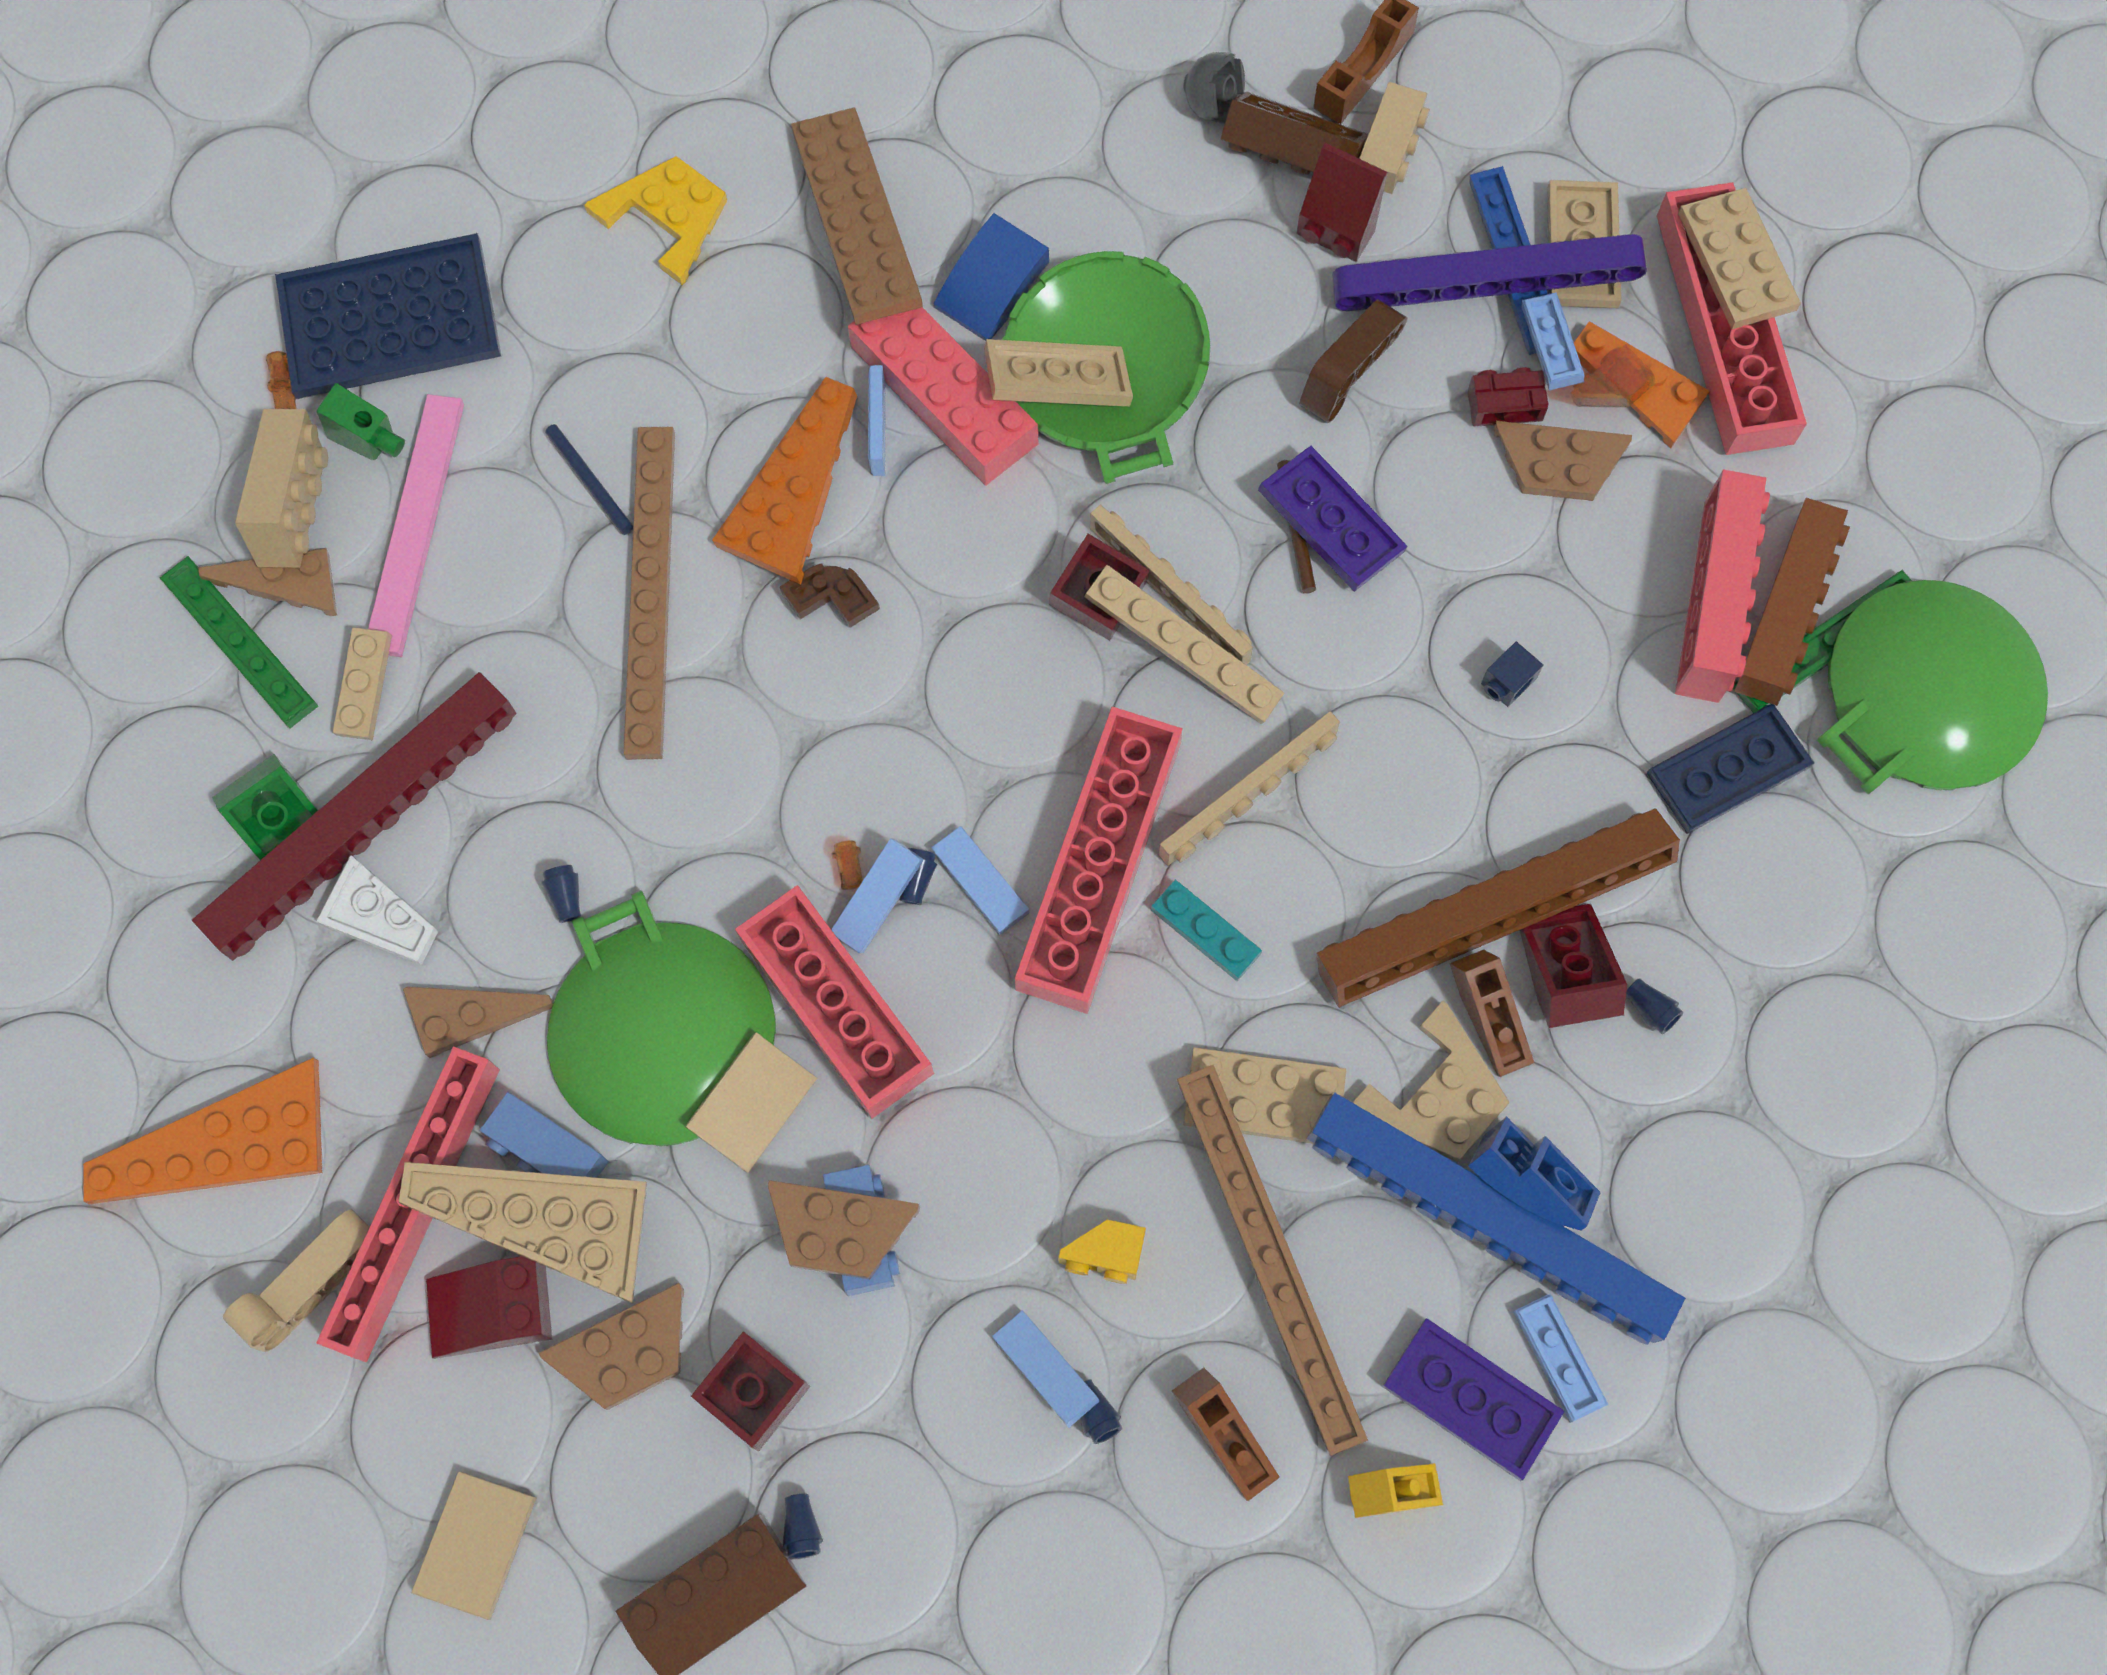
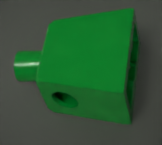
[316,383,405,460]

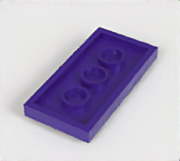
[1258,446,1408,592]
[1382,1318,1565,1481]

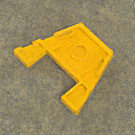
[584,156,727,285]

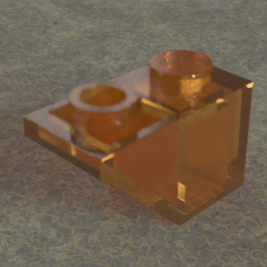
[1571,344,1655,408]

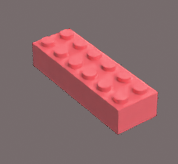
[848,307,1039,486]
[1675,469,1770,703]
[735,885,934,1119]

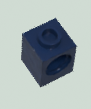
[1481,641,1544,707]

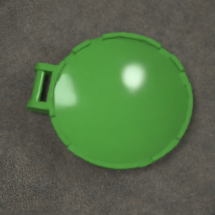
[1002,251,1211,484]
[1817,580,2048,795]
[547,890,776,1146]

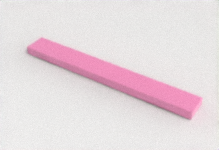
[368,394,464,657]

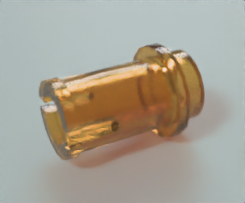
[831,840,863,890]

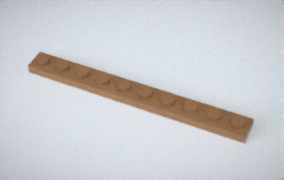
[624,427,675,760]
[1177,1065,1368,1456]

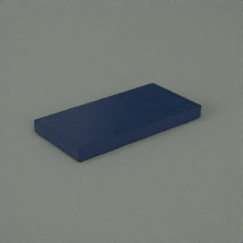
[1647,704,1814,834]

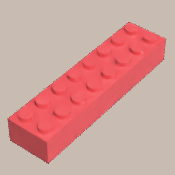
[1657,182,1807,455]
[1015,706,1183,1014]

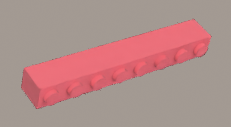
[316,1046,500,1362]

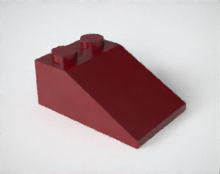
[1296,143,1388,262]
[1520,904,1627,1028]
[426,1256,552,1359]

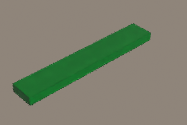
[159,556,319,729]
[1733,570,1912,713]

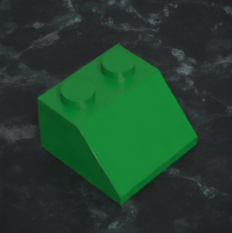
[212,754,318,860]

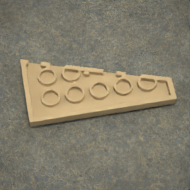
[399,1162,647,1304]

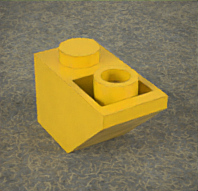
[1058,1219,1146,1284]

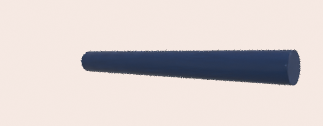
[545,424,634,535]

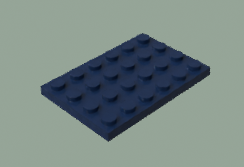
[275,233,501,399]

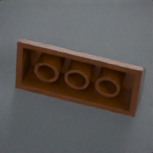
[1220,92,1369,175]
[616,1514,807,1675]

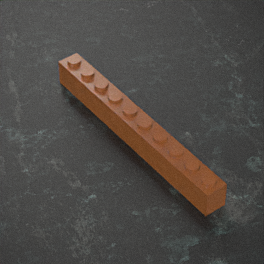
[1317,808,1680,1007]

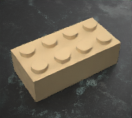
[235,409,328,568]

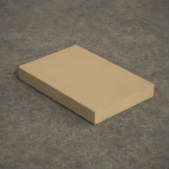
[684,1032,817,1173]
[411,1471,536,1620]

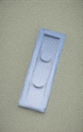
[1522,292,1584,390]
[868,365,885,476]
[931,826,1029,935]
[831,838,924,953]
[1513,1294,1608,1423]
[992,1310,1099,1428]

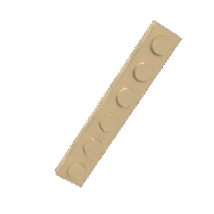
[1090,504,1253,665]
[1084,565,1284,724]
[1159,711,1340,866]

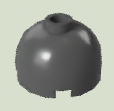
[1183,52,1245,123]

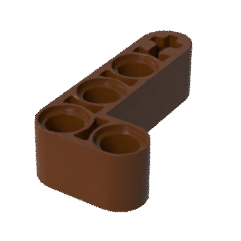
[1299,299,1408,423]

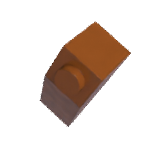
[1449,949,1534,1077]
[1172,1367,1280,1502]

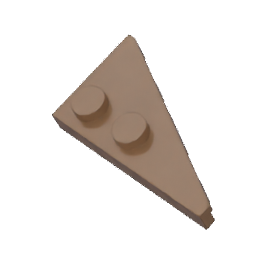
[198,548,337,616]
[403,987,554,1058]

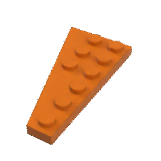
[712,377,857,585]
[83,1057,322,1204]

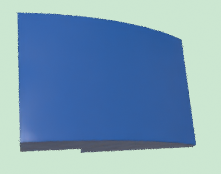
[933,213,1049,341]
[1468,1116,1601,1231]

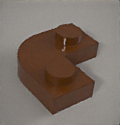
[780,563,880,628]

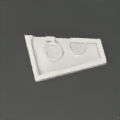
[316,855,438,965]

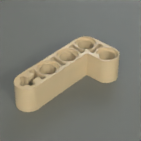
[223,1210,370,1352]

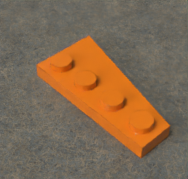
[1574,321,1709,448]

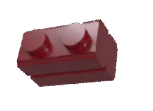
[1468,367,1548,426]

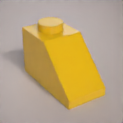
[1348,1463,1443,1518]

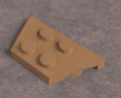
[1494,421,1632,501]
[768,1180,920,1279]
[539,1283,684,1410]

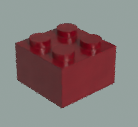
[1049,533,1150,641]
[690,1331,811,1451]

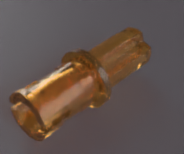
[266,351,297,409]

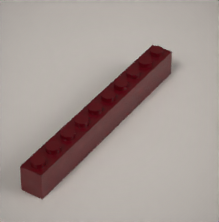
[192,672,517,961]

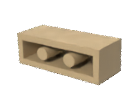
[1359,82,1430,194]

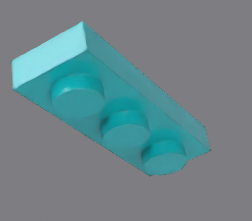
[1151,879,1262,981]

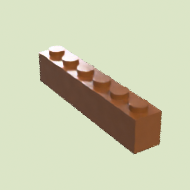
[1734,498,1850,706]

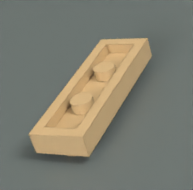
[333,627,392,740]

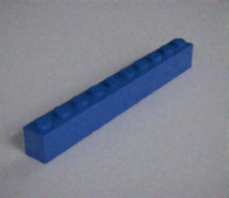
[1306,1092,1686,1345]

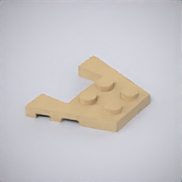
[1352,1001,1510,1162]

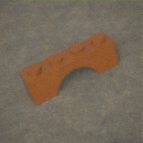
[1313,0,1419,124]

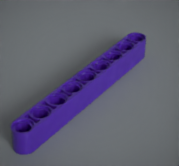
[1332,234,1647,311]

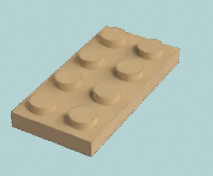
[1547,180,1621,308]
[1678,188,1801,329]
[984,339,1133,407]
[1183,1047,1346,1144]

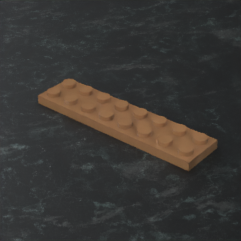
[791,107,923,325]

